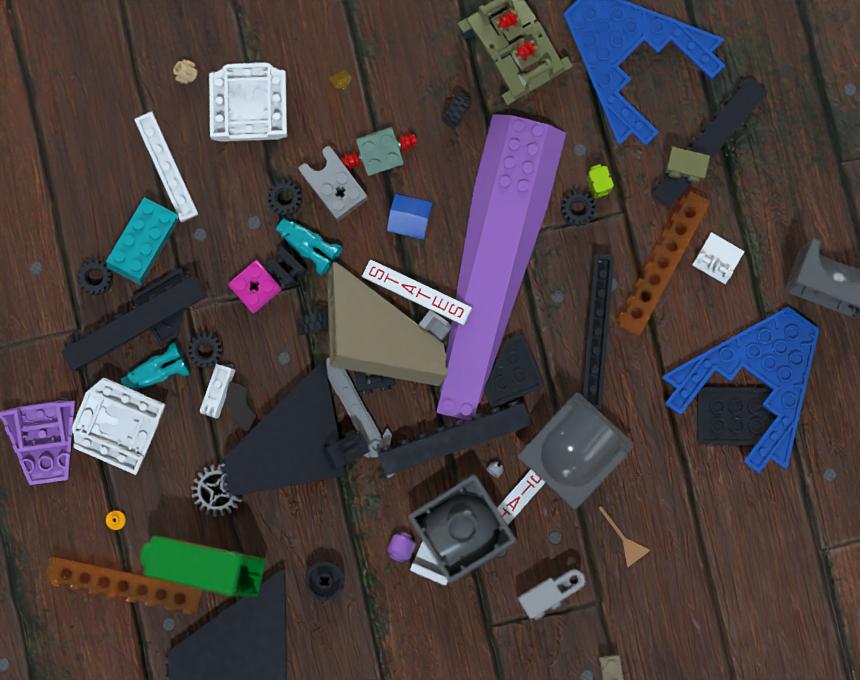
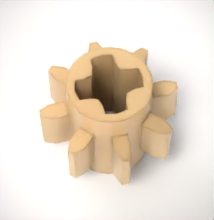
[173,60,197,84]

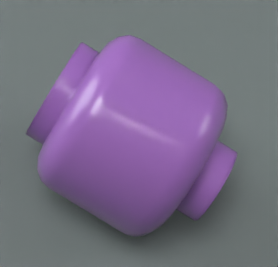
[387,532,416,563]

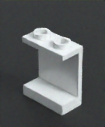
[410,541,448,586]

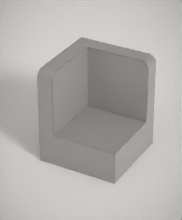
[419,309,452,342]

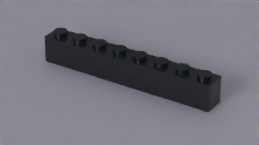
[651,78,768,210]
[582,254,614,411]
[61,275,208,371]
[376,400,531,476]

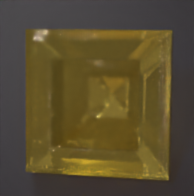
[329,70,352,89]

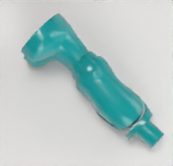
[276,218,343,276]
[121,342,191,391]

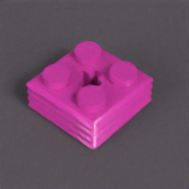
[228,260,281,313]

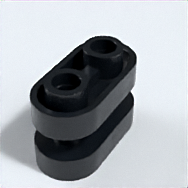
[265,245,307,288]

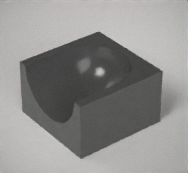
[784,239,860,319]
[517,391,634,510]
[408,474,518,583]

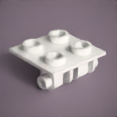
[693,232,745,284]

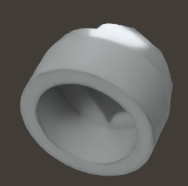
[486,461,503,478]

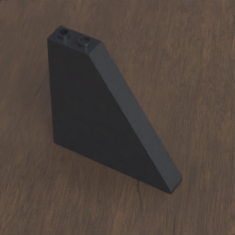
[220,362,345,497]
[165,570,287,680]

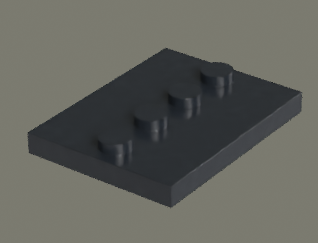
[698,387,776,446]

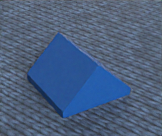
[387,194,432,240]

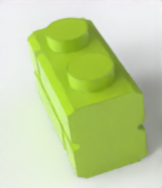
[586,164,614,199]

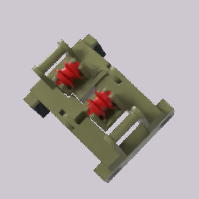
[458,0,573,107]

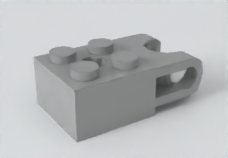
[299,146,368,222]
[517,570,585,620]

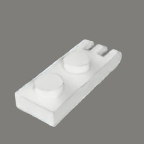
[200,364,235,419]

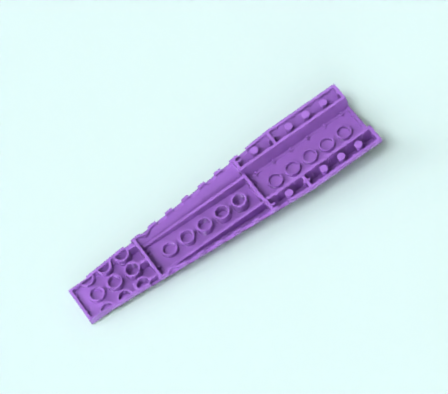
[436,114,566,420]

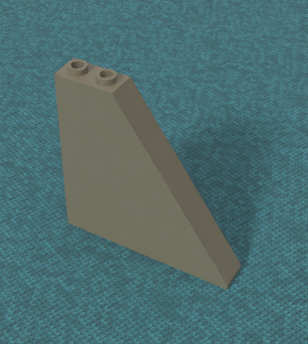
[327,262,448,386]

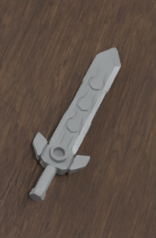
[326,358,396,478]

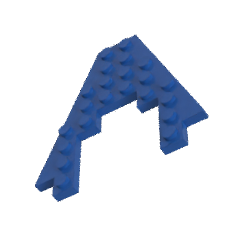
[563,0,725,146]
[662,307,819,474]

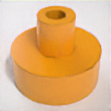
[106,511,126,530]

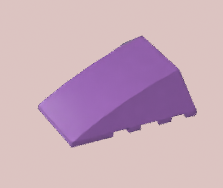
[0,401,75,485]

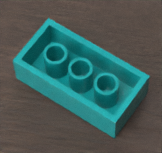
[106,197,179,285]

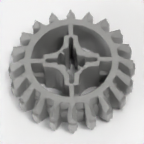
[191,464,242,516]

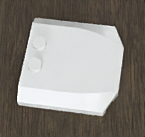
[209,63,287,141]
[72,378,166,475]

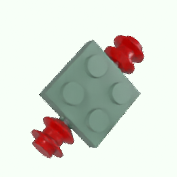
[342,127,417,176]

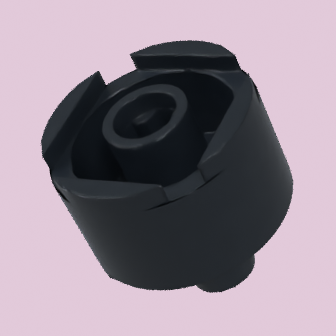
[305,561,345,601]

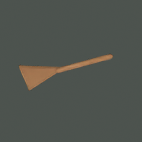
[599,506,650,568]

